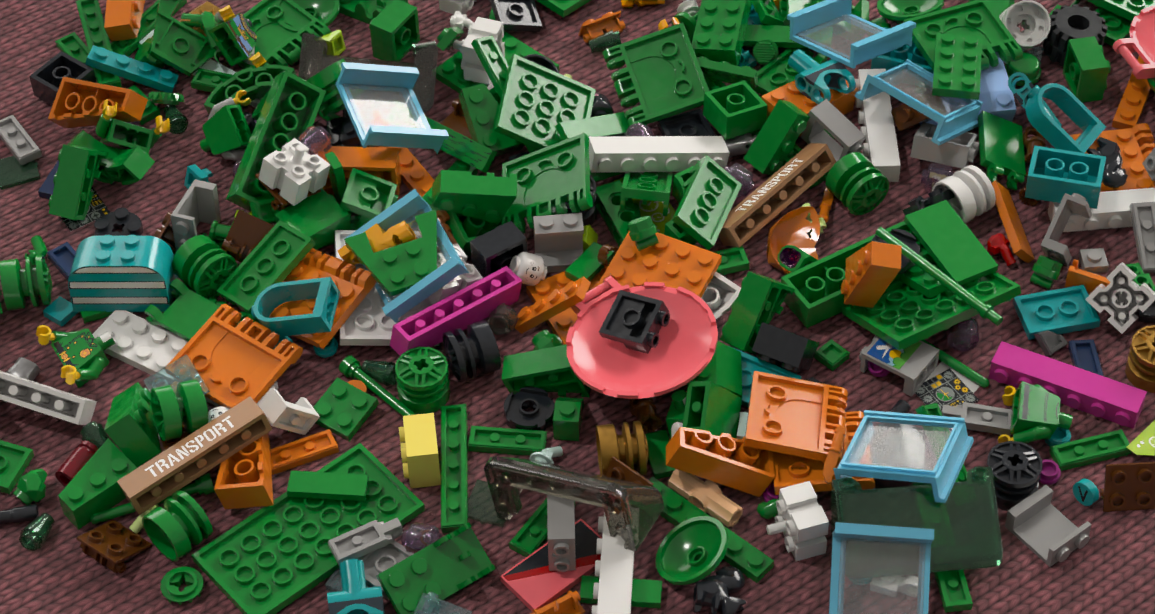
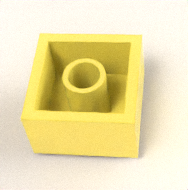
[399,413,441,489]

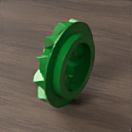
[148,91,184,105]
[160,566,204,606]

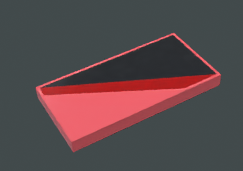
[500,519,602,611]

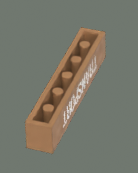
[718,143,836,247]
[117,396,273,515]

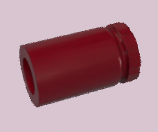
[55,440,99,487]

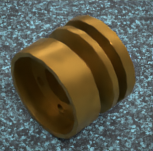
[1125,325,1155,393]
[596,421,649,480]

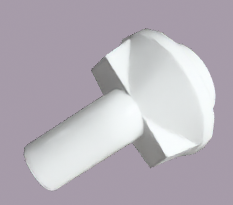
[450,11,474,30]

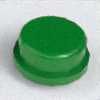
[1005,52,1041,86]

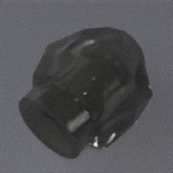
[488,303,517,335]

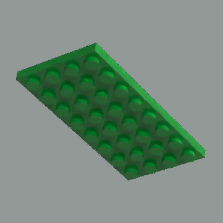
[192,443,425,614]

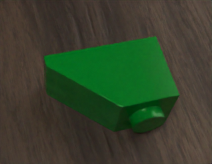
[553,397,584,441]

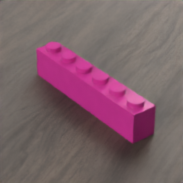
[390,266,522,356]
[989,341,1147,429]

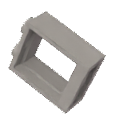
[801,99,865,162]
[910,123,980,169]
[547,487,576,572]

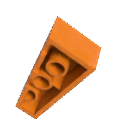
[104,0,145,42]
[48,77,148,128]
[841,241,902,308]
[666,427,774,497]
[214,432,274,509]

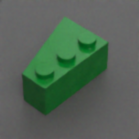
[458,83,525,156]
[49,144,109,220]
[432,170,517,224]
[720,271,795,354]
[502,344,590,397]
[104,382,161,468]
[58,438,137,530]

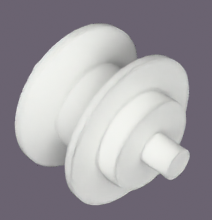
[677,0,700,21]

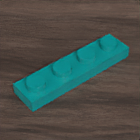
[86,45,179,93]

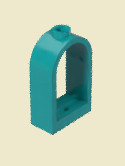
[1026,83,1106,153]
[251,277,340,337]

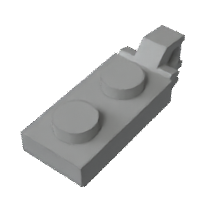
[941,402,1012,436]
[328,518,403,565]

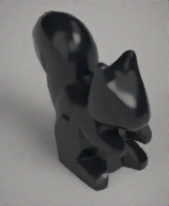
[1087,137,1128,188]
[693,566,746,614]

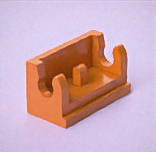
[1065,259,1110,295]

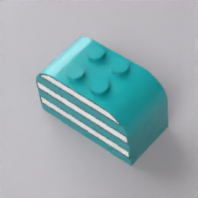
[68,235,177,312]

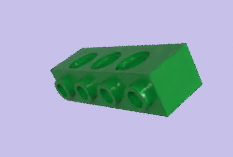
[596,180,641,247]

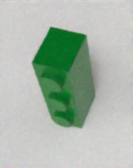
[743,99,810,175]

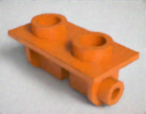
[578,11,626,44]
[530,590,585,614]

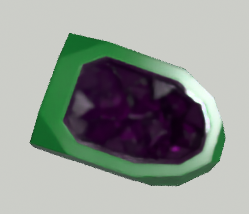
[777,245,818,273]

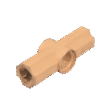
[668,469,743,527]

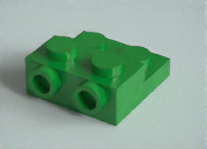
[339,168,398,224]

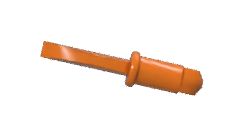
[818,186,833,223]
[822,425,847,484]

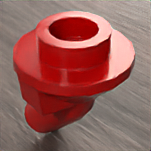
[987,233,1016,266]

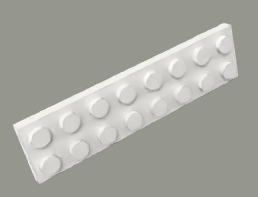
[92,310,278,407]

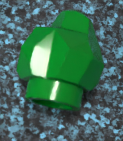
[532,330,563,351]
[13,469,47,505]

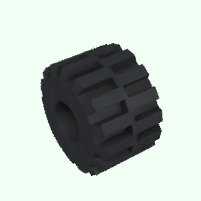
[1042,4,1107,67]

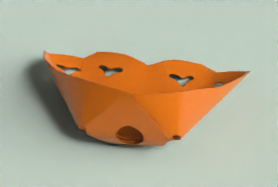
[766,206,820,274]

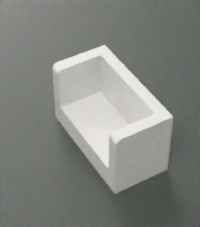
[258,388,320,435]

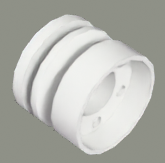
[999,0,1051,51]
[932,165,996,224]

